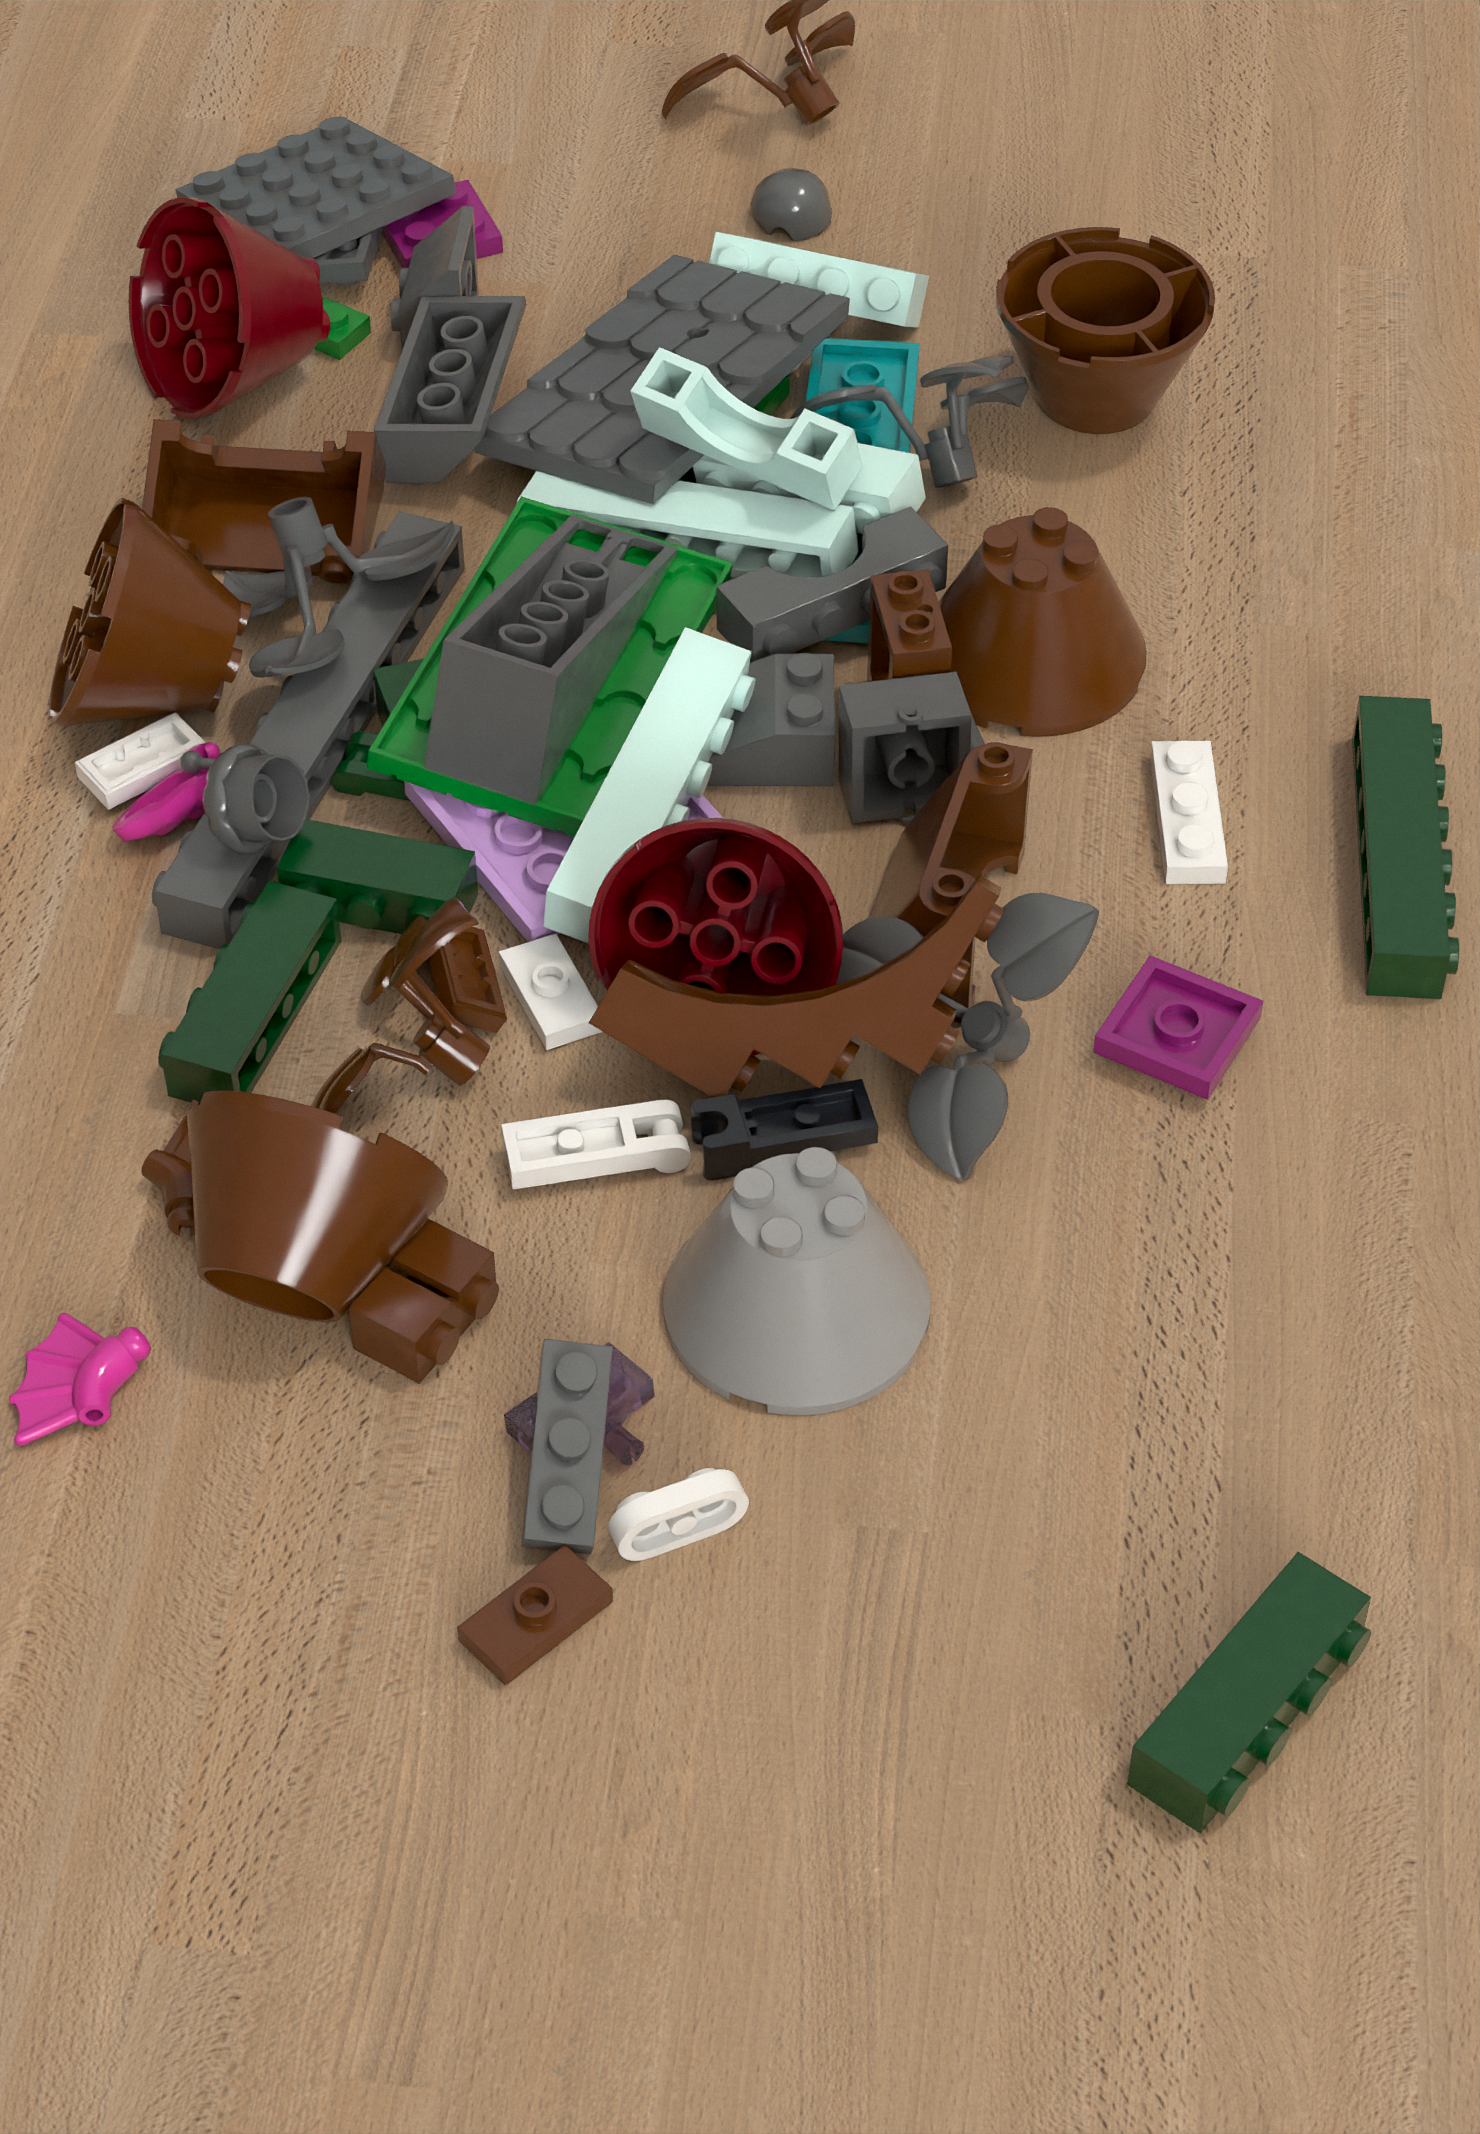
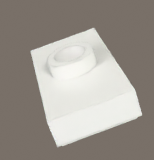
[75,712,205,810]
[499,933,603,1050]

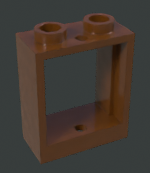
[867,569,952,682]

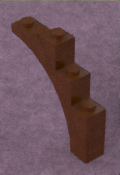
[589,874,1005,1097]

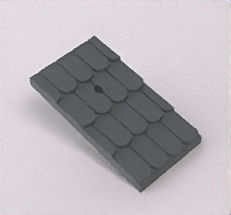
[474,255,850,504]

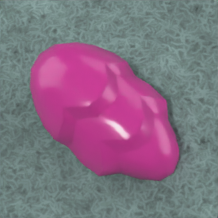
[112,742,220,842]

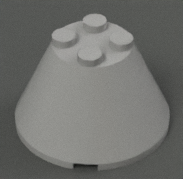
[663,1147,931,1416]

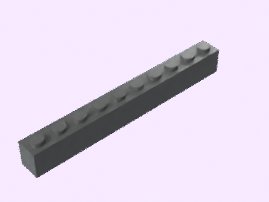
[152,511,465,949]

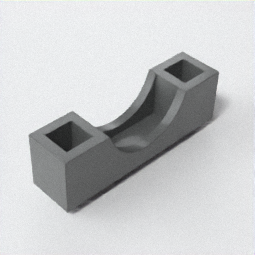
[716,506,948,663]

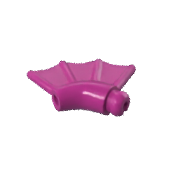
[9,1313,151,1446]

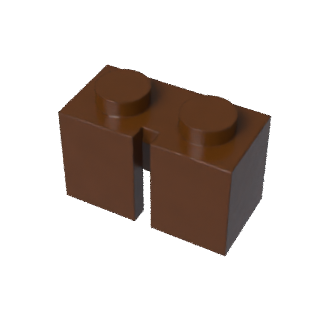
[349,1219,499,1384]

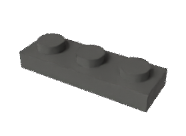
[521,1339,613,1554]

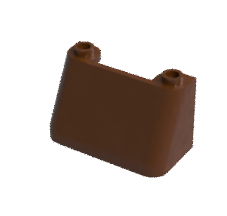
[142,419,386,584]
[871,742,1033,1023]

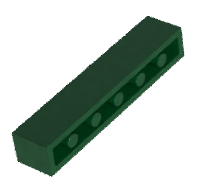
[1352,696,1459,999]

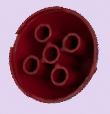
[128,198,331,418]
[588,818,844,1055]

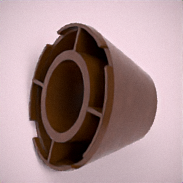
[996,227,1215,434]
[187,1091,448,1322]

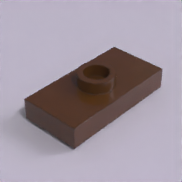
[428,915,507,1033]
[457,1545,613,1686]

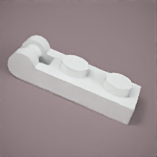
[501,1100,692,1190]

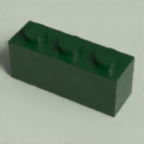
[277,819,478,934]

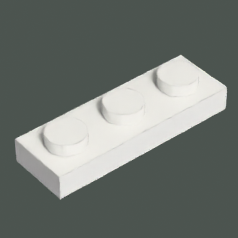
[1150,741,1228,884]

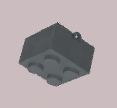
[838,672,972,825]

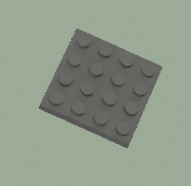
[175,117,456,258]

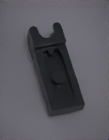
[690,1079,878,1180]

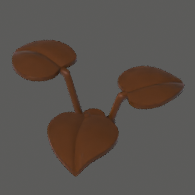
[662,0,855,125]
[311,898,490,1114]

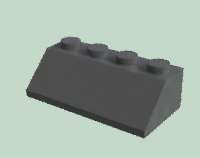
[374,296,527,485]

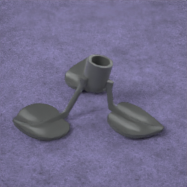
[790,356,1028,488]
[223,497,455,678]
[836,893,1099,1180]

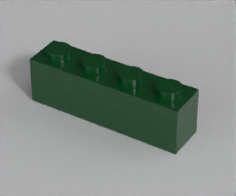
[158,881,341,1105]
[1127,1552,1371,1834]

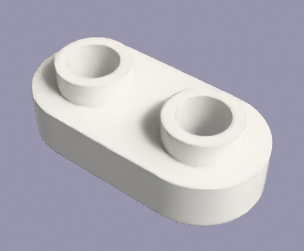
[608,1468,749,1561]

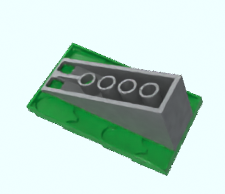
[366,496,733,837]

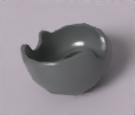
[750,168,832,241]

